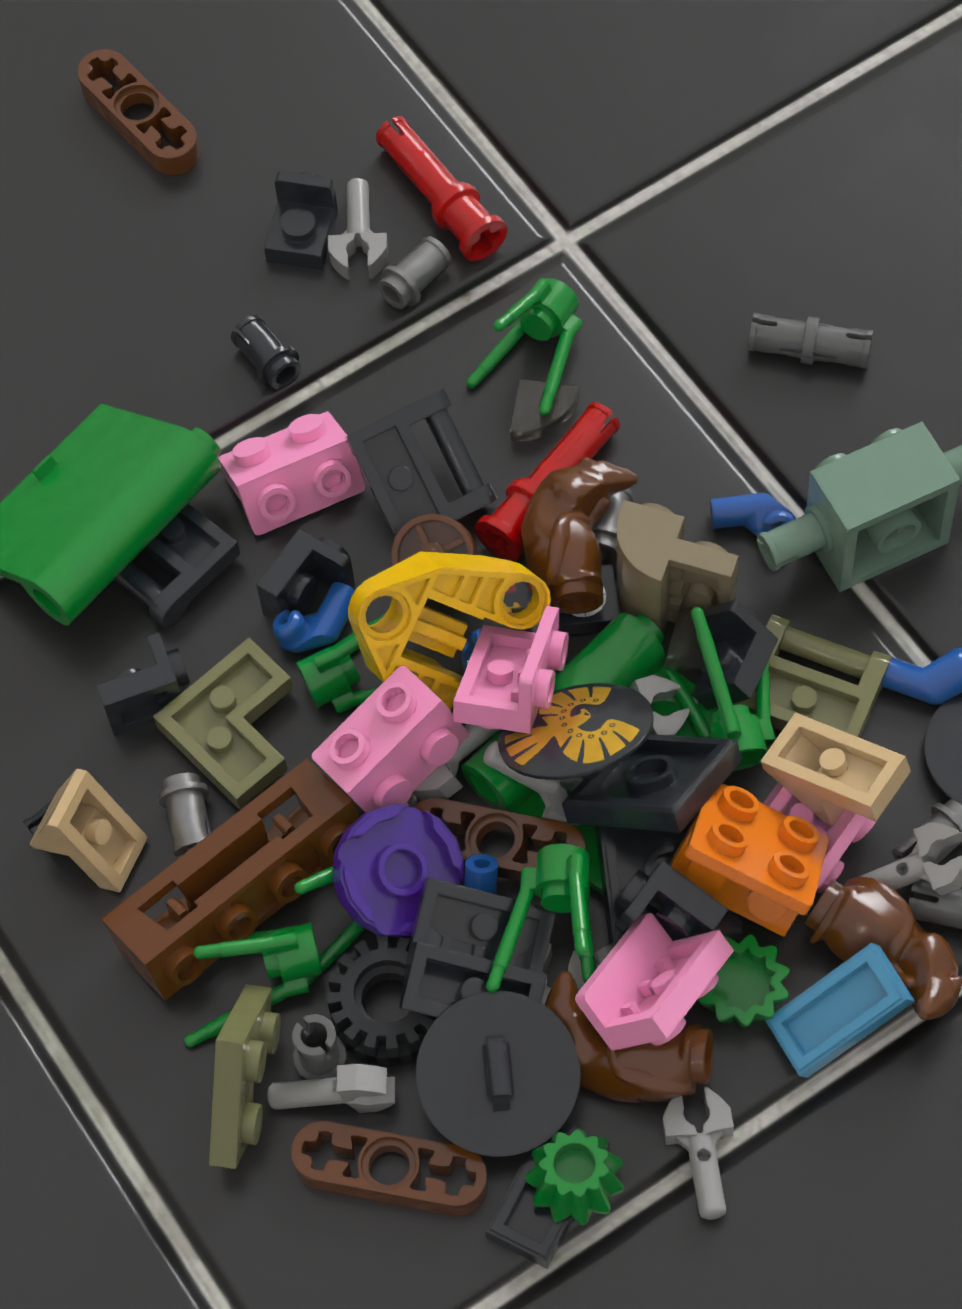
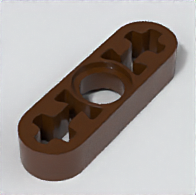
[77,49,200,175]
[412,798,591,882]
[291,1121,488,1216]

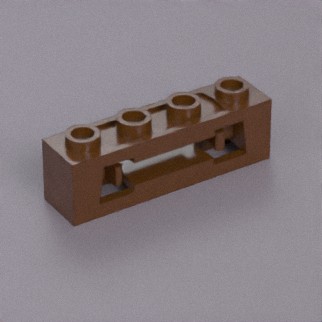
[101,758,360,1001]

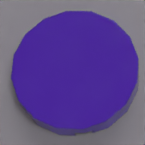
[332,804,464,938]

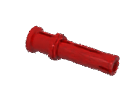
[376,116,508,261]
[474,402,620,562]

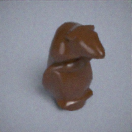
[521,457,637,614]
[804,876,962,1020]
[544,971,714,1103]

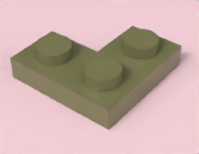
[153,637,293,810]
[209,984,281,1169]

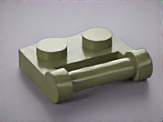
[733,614,893,738]

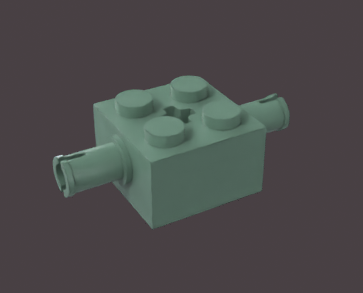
[757,421,962,592]

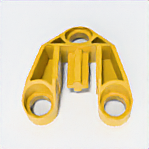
[348,551,551,710]

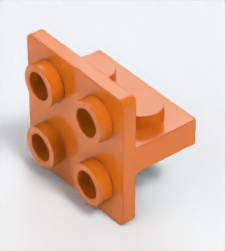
[669,783,829,937]

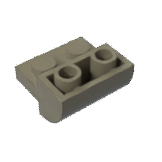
[616,500,739,634]

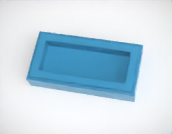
[765,943,915,1078]

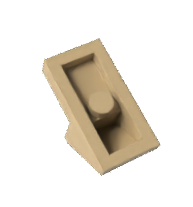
[760,712,911,826]
[30,769,148,892]

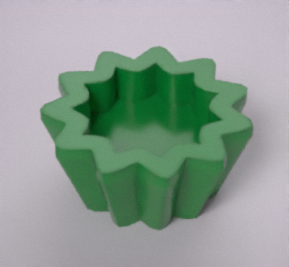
[699,934,790,1027]
[525,1127,624,1226]

